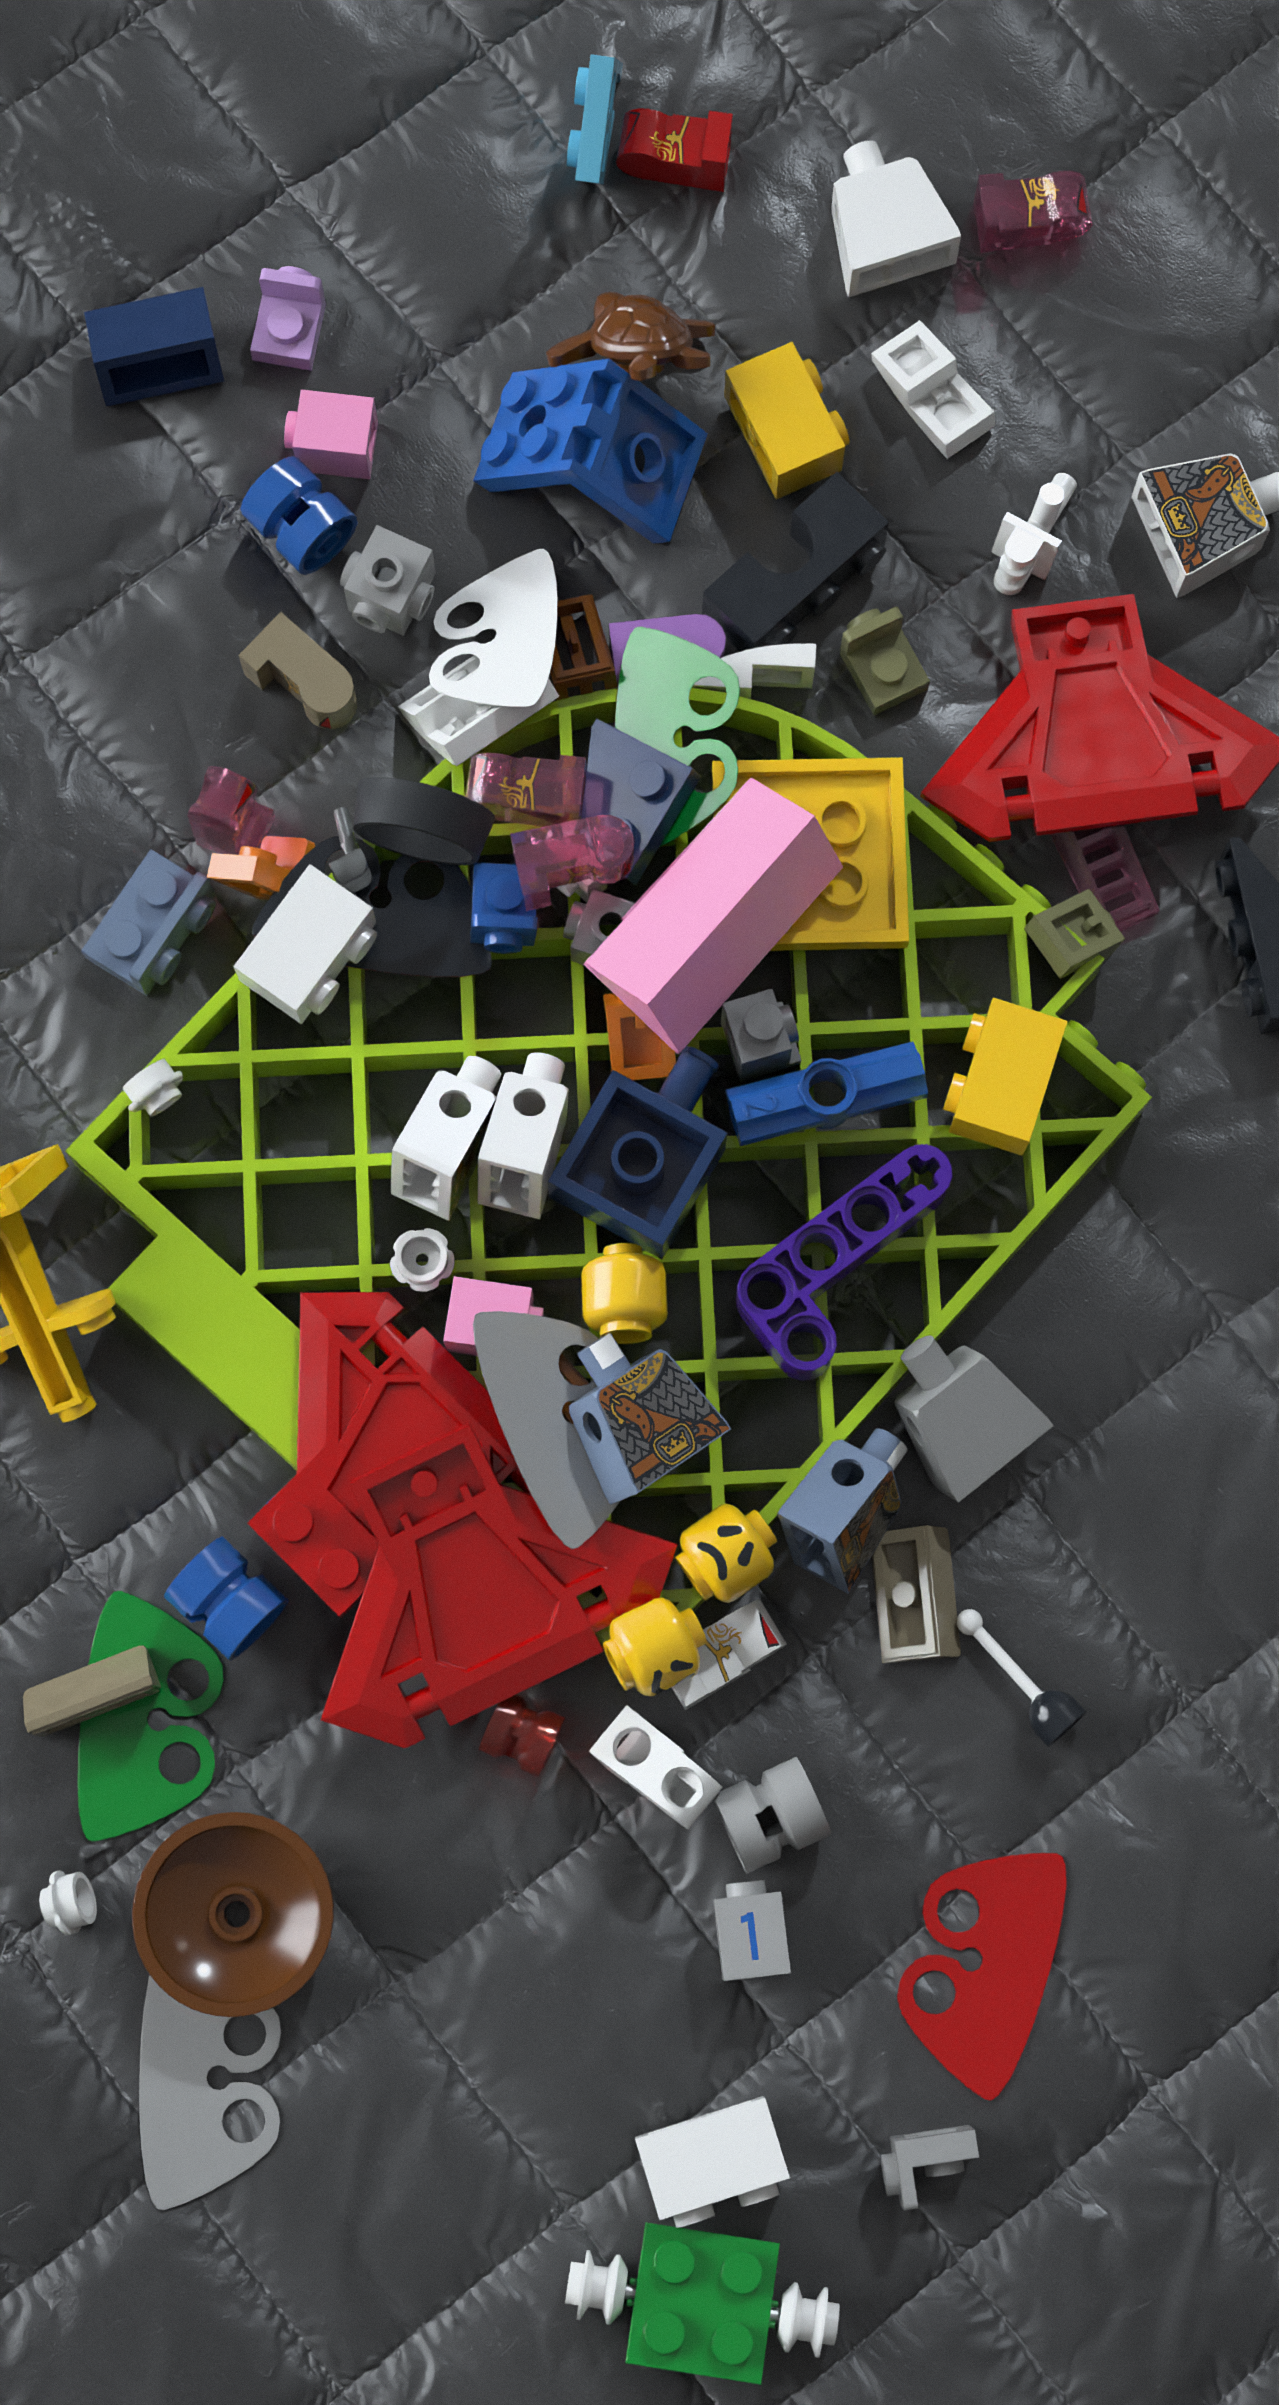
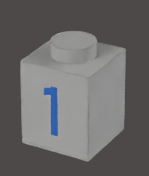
[713,1880,791,1981]

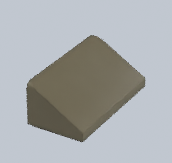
[872,1525,961,1663]
[23,1645,161,1737]

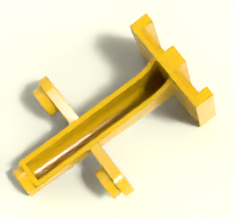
[0,1144,116,1423]

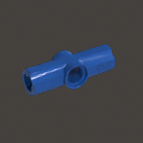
[726,1041,928,1146]

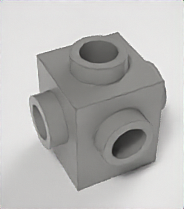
[340,525,436,636]

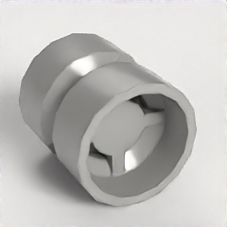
[713,1757,832,1874]

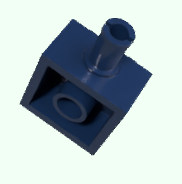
[548,1046,727,1260]

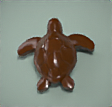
[546,292,715,381]

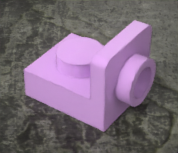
[250,266,326,371]

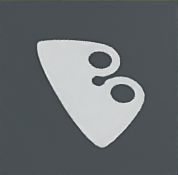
[429,549,558,707]

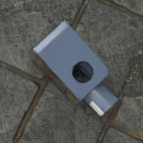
[569,1333,731,1505]
[777,1428,907,1594]

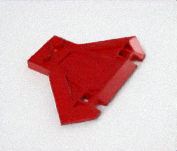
[920,594,1279,842]
[247,1292,531,1619]
[320,1422,677,1749]

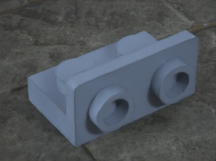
[81,849,216,996]

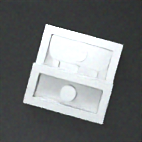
[398,655,559,766]

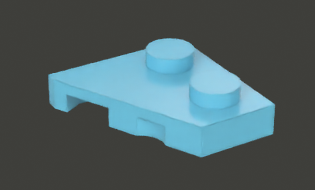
[567,54,623,184]

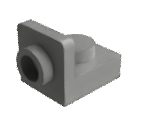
[881,2125,979,2210]

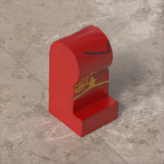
[616,108,733,192]

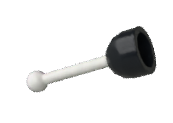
[957,1609,1087,1747]

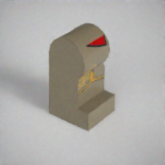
[238,612,357,730]

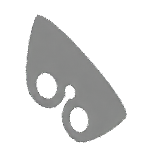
[473,1311,620,1549]
[139,1976,281,2210]

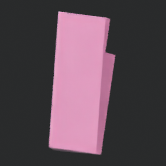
[583,778,843,1054]

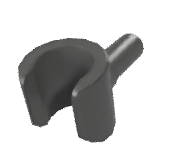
[328,807,373,894]

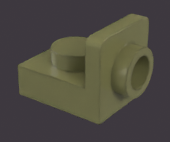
[840,607,930,716]
[1024,889,1125,979]

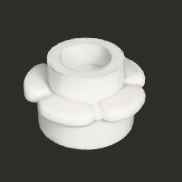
[123,1059,183,1117]
[390,1228,455,1292]
[40,1870,97,1936]

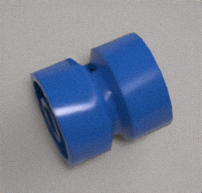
[240,456,358,575]
[164,1536,289,1661]

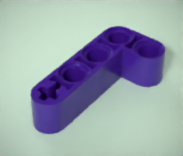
[736,1144,952,1381]

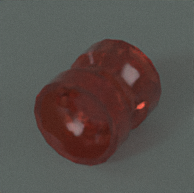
[479,1695,566,1778]

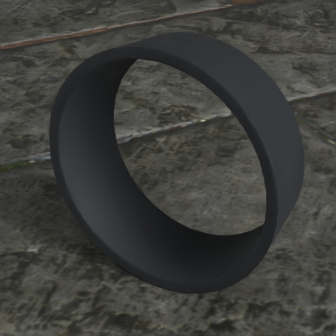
[353,777,495,865]

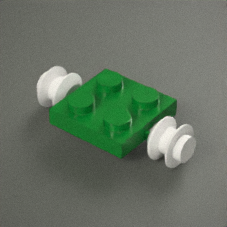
[565,2222,840,2385]

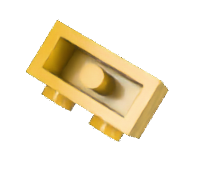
[724,342,849,499]
[943,997,1068,1156]

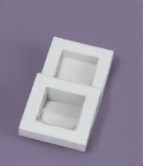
[871,320,996,459]
[692,644,816,699]

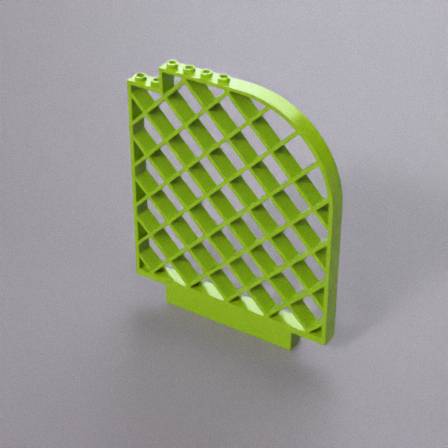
[65,688,1152,1644]

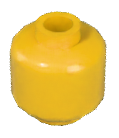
[581,1243,668,1344]

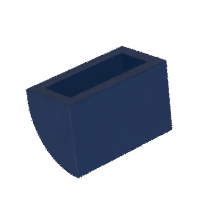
[84,287,224,407]

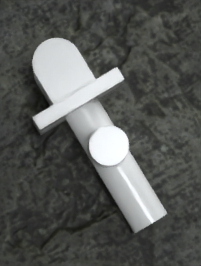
[991,473,1077,595]

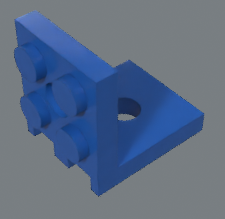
[473,359,708,544]

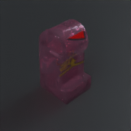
[973,171,1093,253]
[466,753,586,831]
[187,766,275,855]
[510,815,634,911]

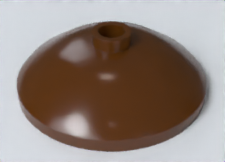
[132,1812,334,2017]

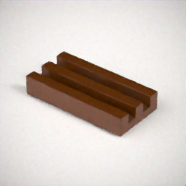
[549,594,618,700]

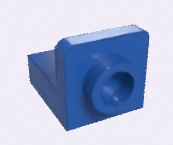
[470,862,538,954]

